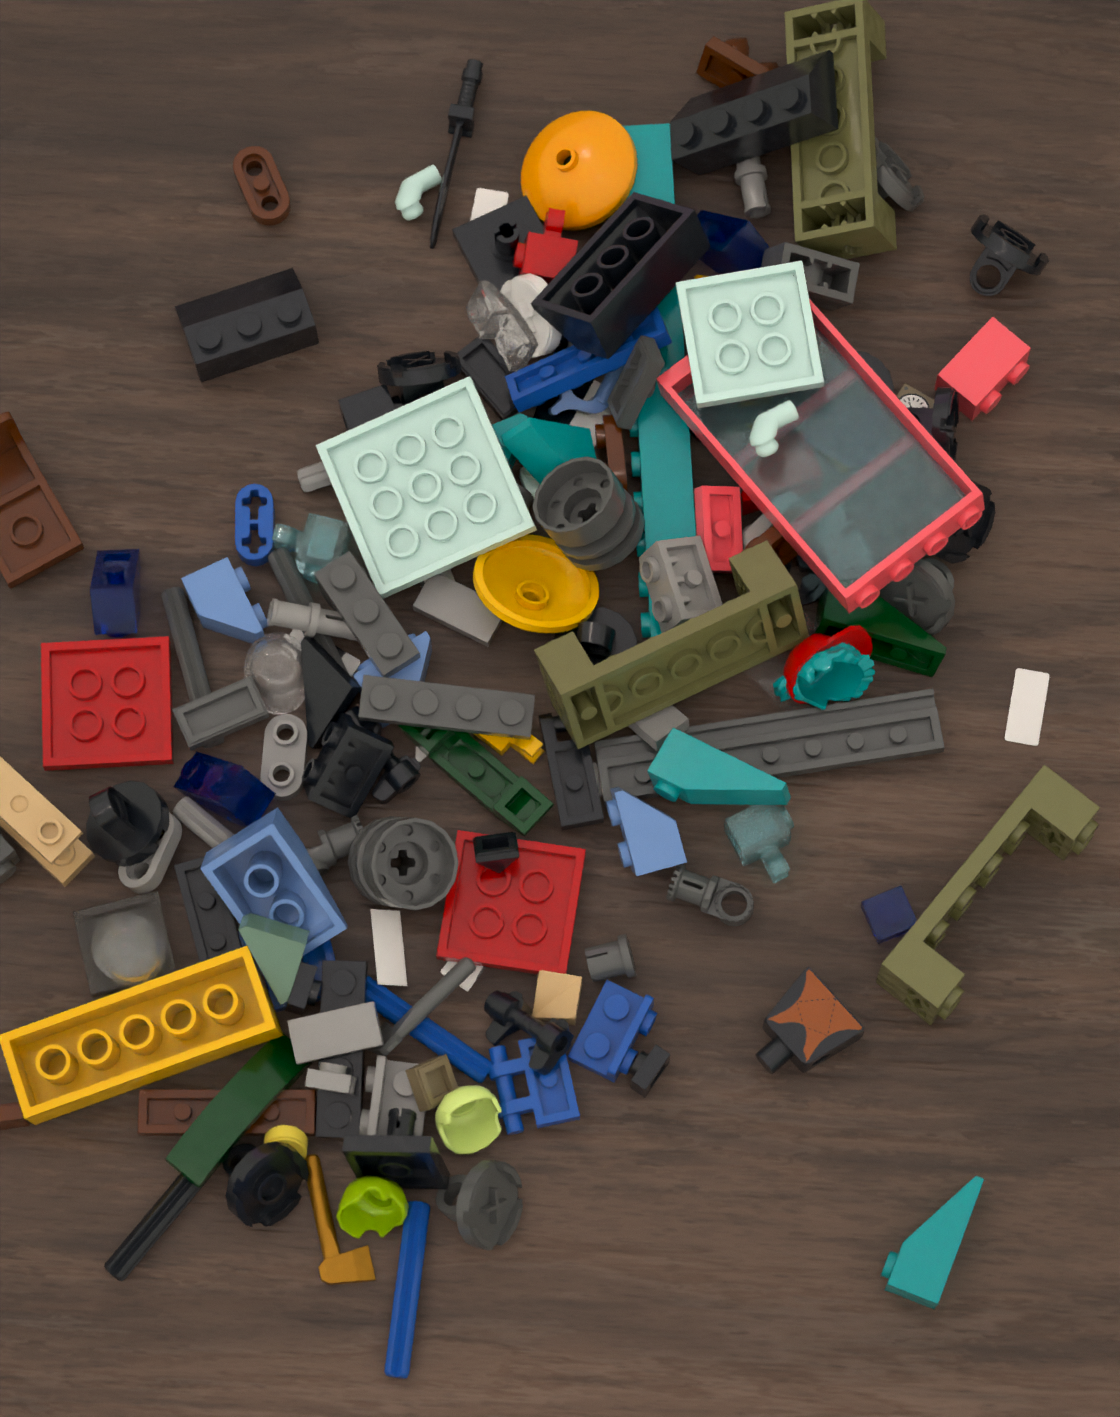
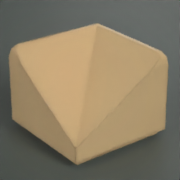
[532,970,582,1025]

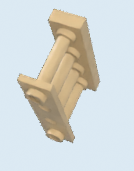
[0,757,95,887]

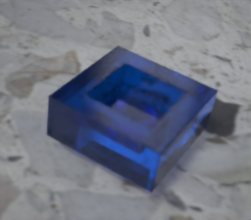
[860,885,917,944]

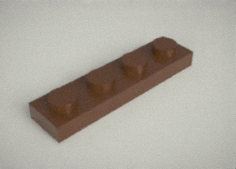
[137,1089,316,1136]

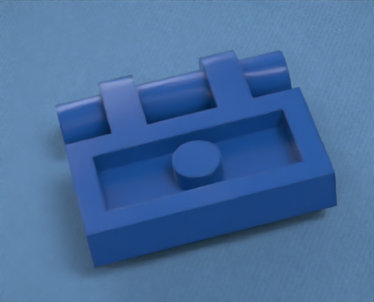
[488,1037,580,1135]

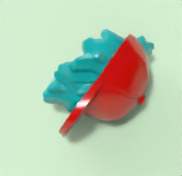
[772,625,875,710]

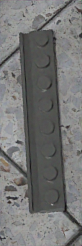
[594,688,945,805]

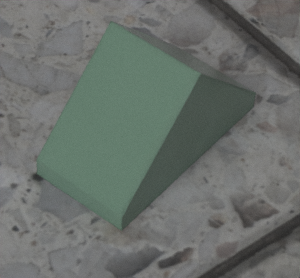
[238,913,310,1005]

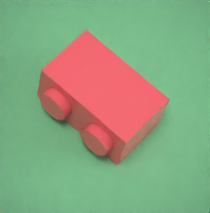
[934,317,1031,421]

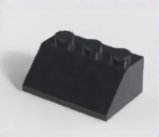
[175,268,319,382]

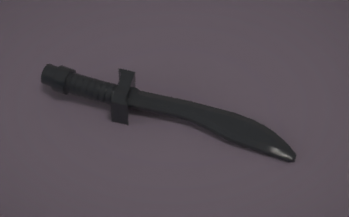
[430,59,483,249]

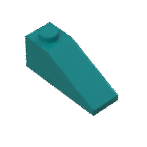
[647,727,791,805]
[880,1176,984,1310]

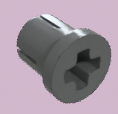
[585,934,637,982]

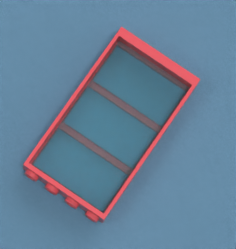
[657,299,985,614]

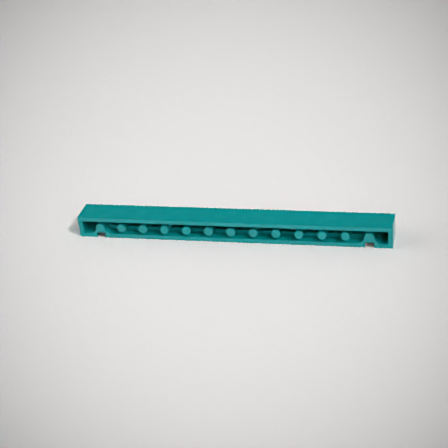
[623,123,696,638]

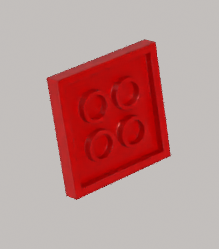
[41,636,174,771]
[436,830,586,975]

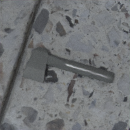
[366,957,476,1056]

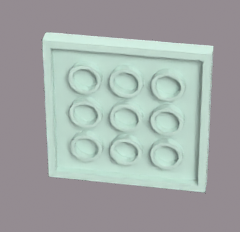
[316,376,537,599]

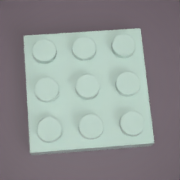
[676,261,824,409]

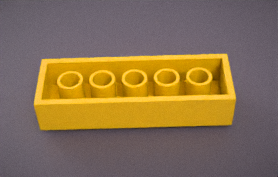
[0,946,283,1125]

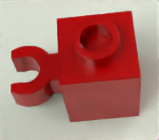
[513,208,578,284]

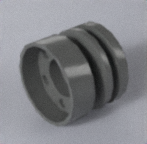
[533,457,645,571]
[348,816,459,910]

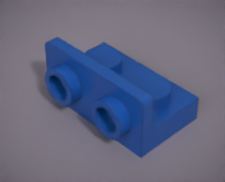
[568,980,658,1083]

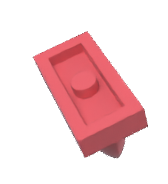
[694,486,743,573]

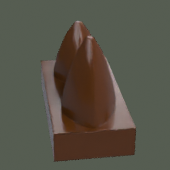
[696,36,779,88]

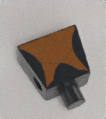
[755,967,865,1074]

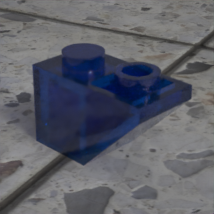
[173,751,276,827]

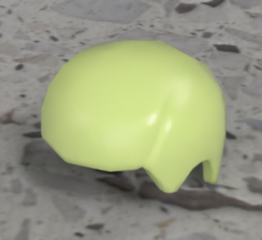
[435,1085,502,1154]

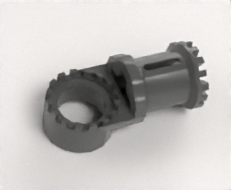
[306,815,363,877]
[666,864,754,927]

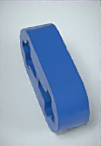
[235,484,275,566]

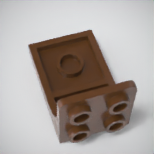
[0,412,84,589]

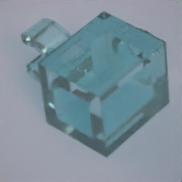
[272,513,352,583]
[724,805,794,883]

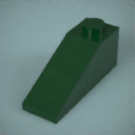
[812,580,947,677]

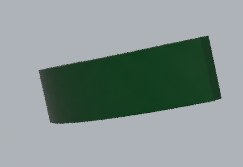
[398,725,554,837]
[165,1033,314,1188]

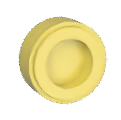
[263,1125,308,1159]

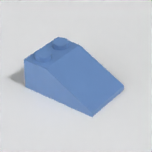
[200,807,348,956]

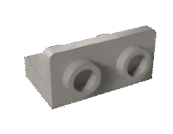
[639,536,723,633]
[359,1055,426,1136]

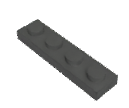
[358,675,535,740]

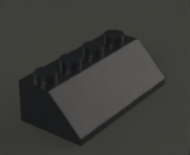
[670,50,839,176]
[531,192,711,359]

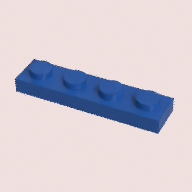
[505,307,672,413]

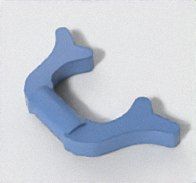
[548,365,625,415]

